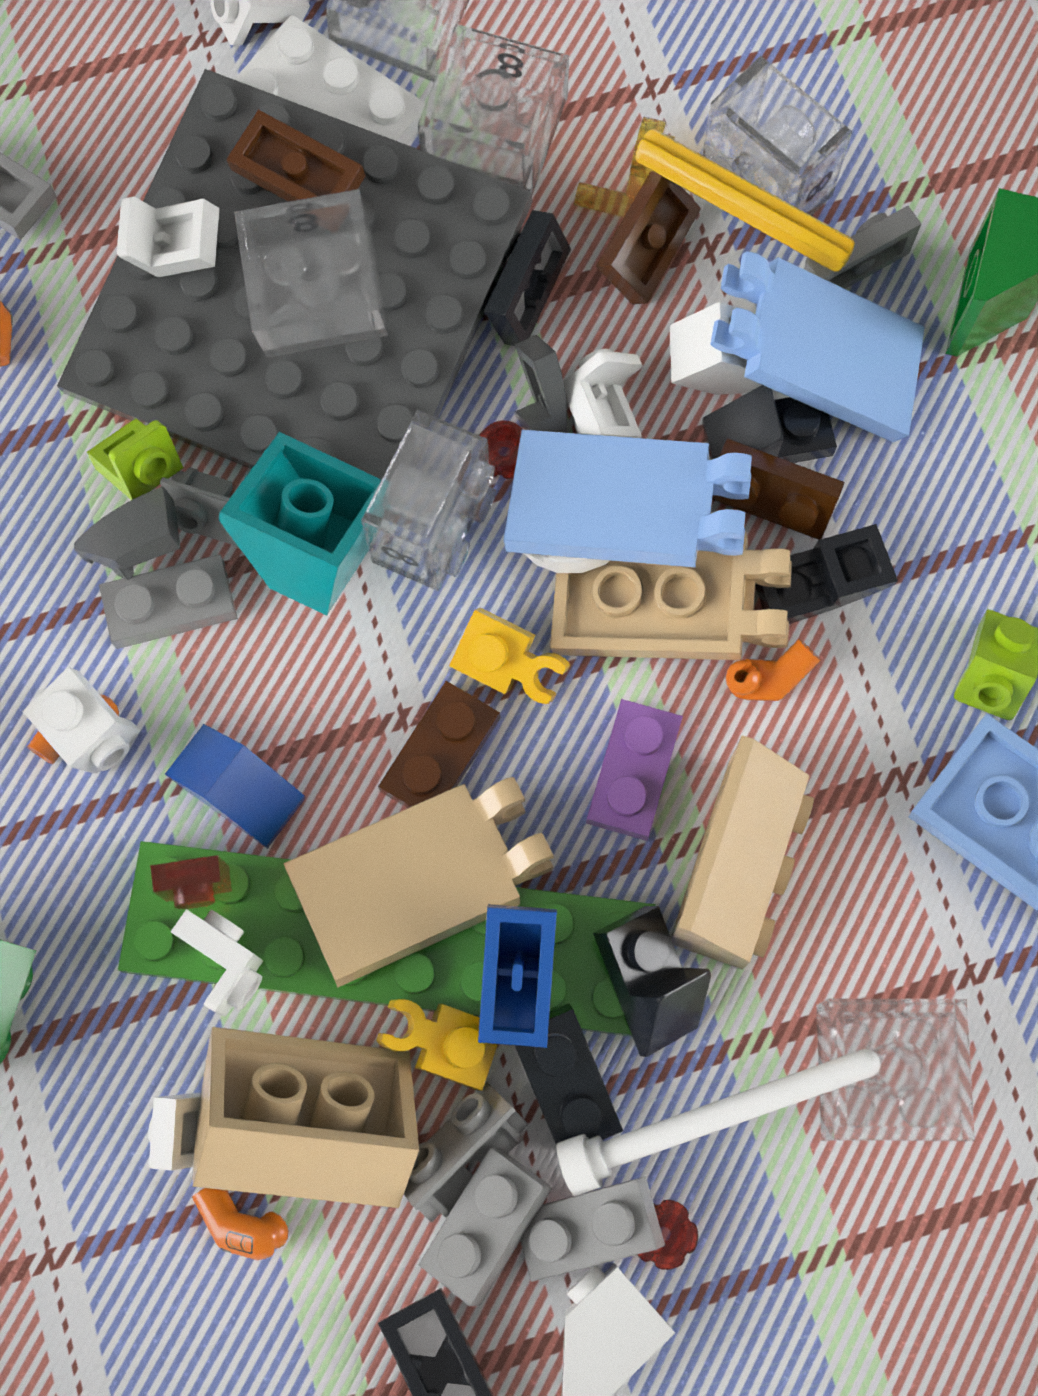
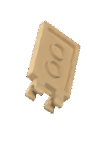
[550,532,792,660]
[283,777,554,987]

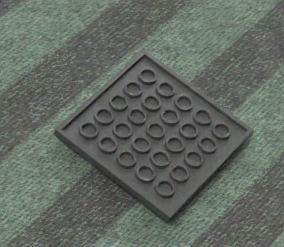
[57,69,533,525]

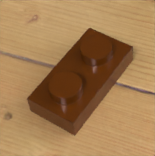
[226,109,366,226]
[596,171,701,304]
[712,438,845,540]
[378,681,500,808]

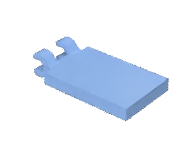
[710,251,925,443]
[503,430,752,568]
[908,713,1038,911]

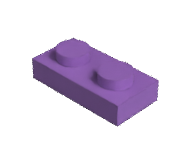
[586,699,683,841]

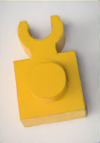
[449,607,570,704]
[376,999,498,1091]

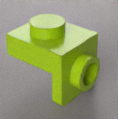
[87,418,184,500]
[954,608,1038,720]

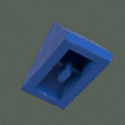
[165,724,306,849]
[478,904,557,1048]

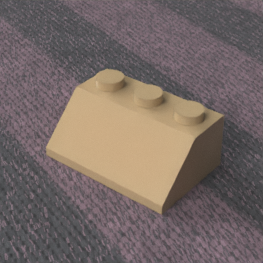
[671,735,814,969]
[193,1027,419,1208]

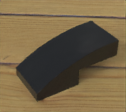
[755,524,898,624]

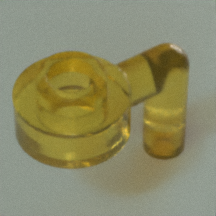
[574,116,675,217]

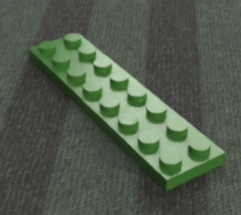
[118,841,656,1037]

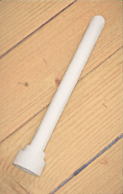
[556,1049,880,1196]

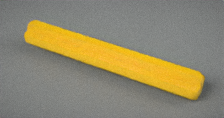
[635,129,855,272]

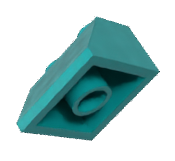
[219,432,392,616]

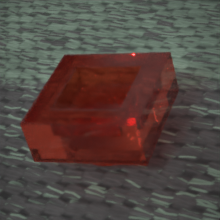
[150,855,232,909]

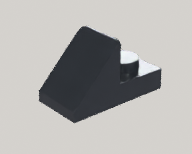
[702,385,837,463]
[593,906,711,1057]

